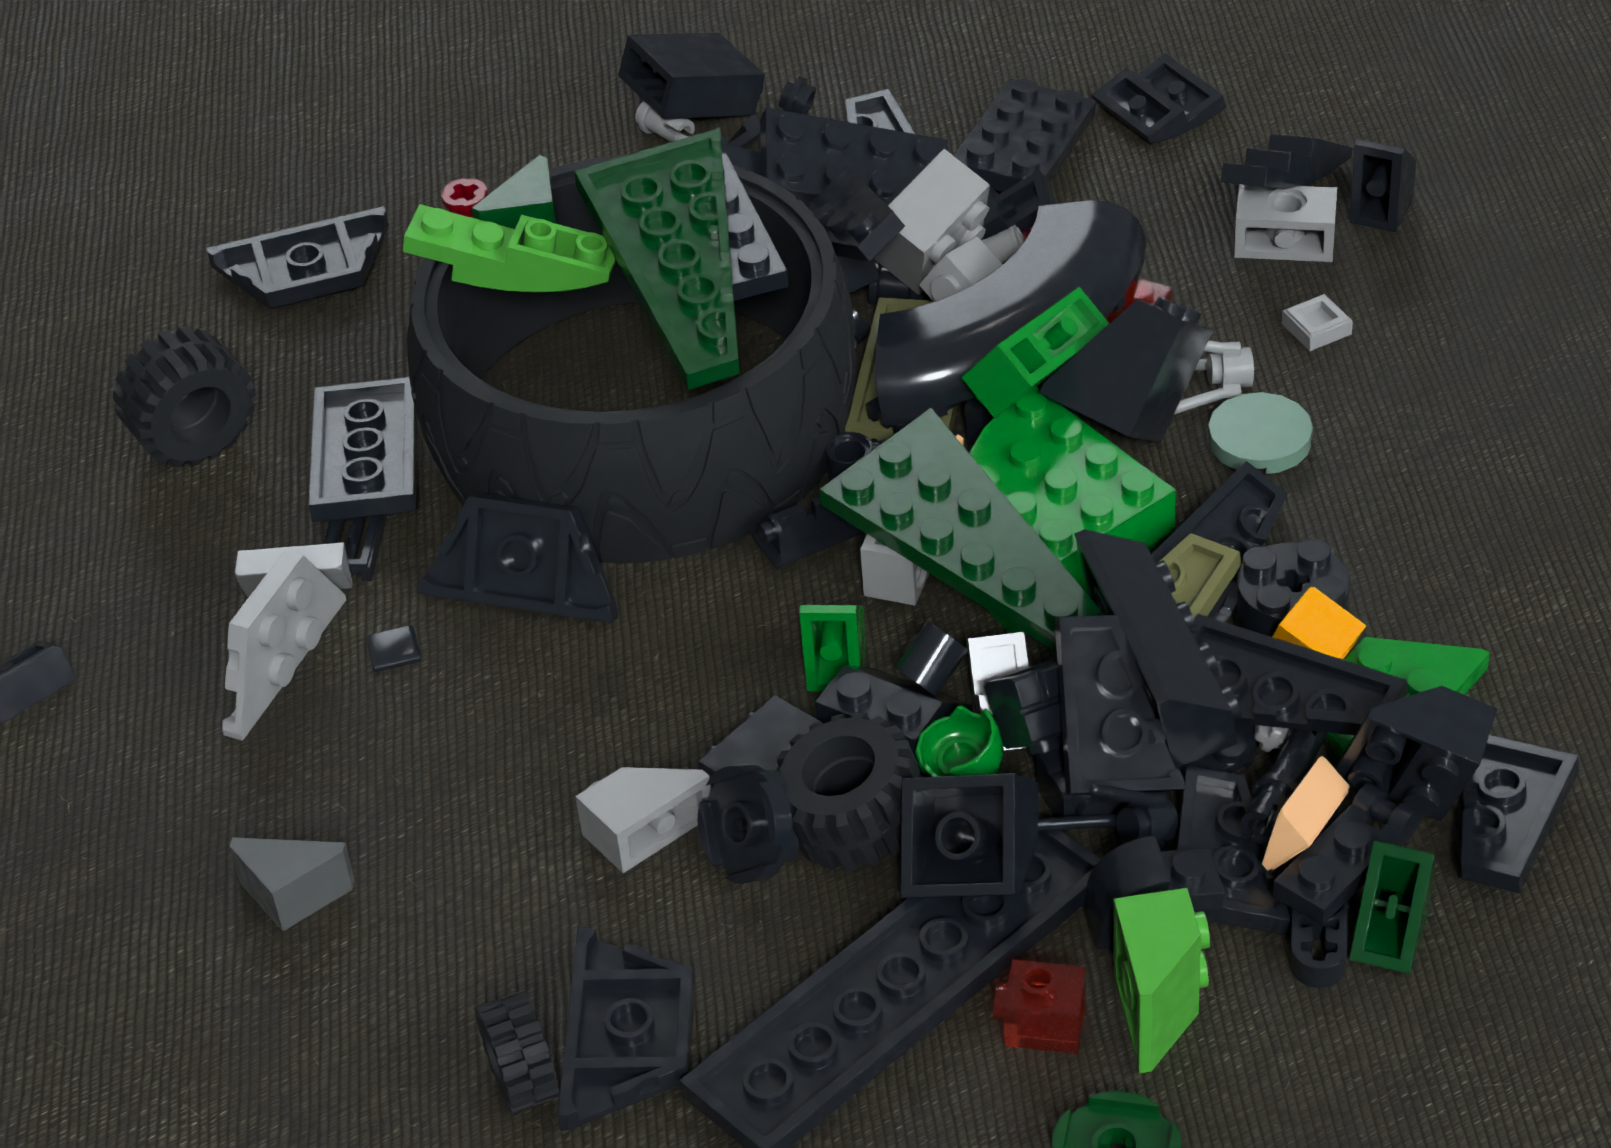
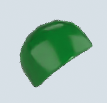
[915,705,1004,777]

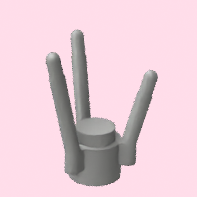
[1174,340,1254,414]

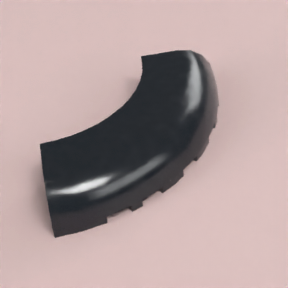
[875,200,1147,426]

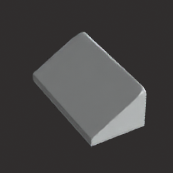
[235,542,353,597]

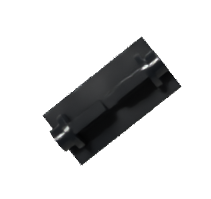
[752,495,865,569]

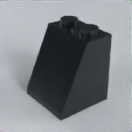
[1039,296,1213,443]

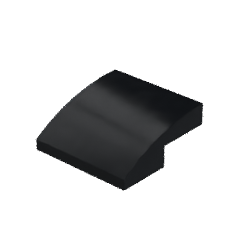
[1092,53,1226,144]

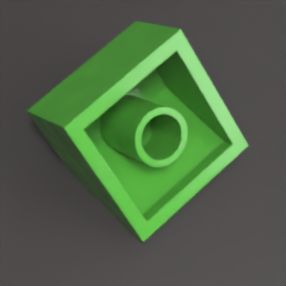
[1114,888,1210,1073]

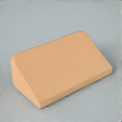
[1262,756,1350,871]

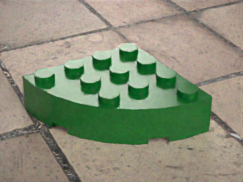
[969,387,1176,633]

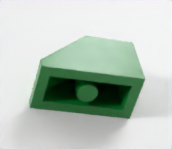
[799,605,866,691]

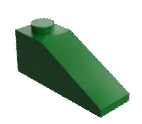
[961,287,1110,418]

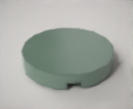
[1208,392,1313,474]

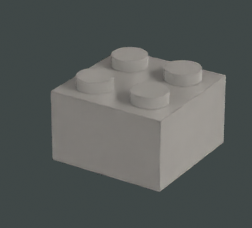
[874,149,990,295]

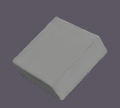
[1282,294,1353,351]

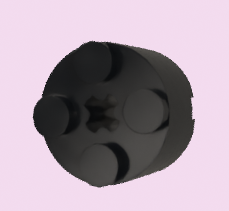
[1236,539,1350,637]

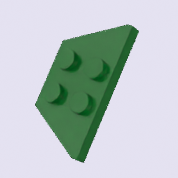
[1314,637,1490,761]

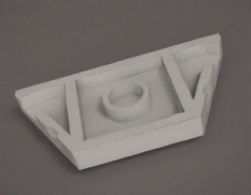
[222,551,346,741]

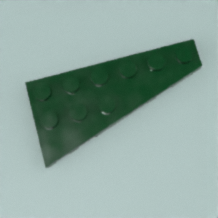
[574,128,739,390]

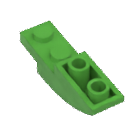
[403,204,617,292]

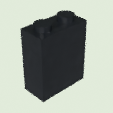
[618,33,765,119]

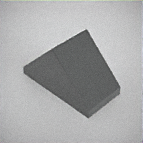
[229,837,355,931]

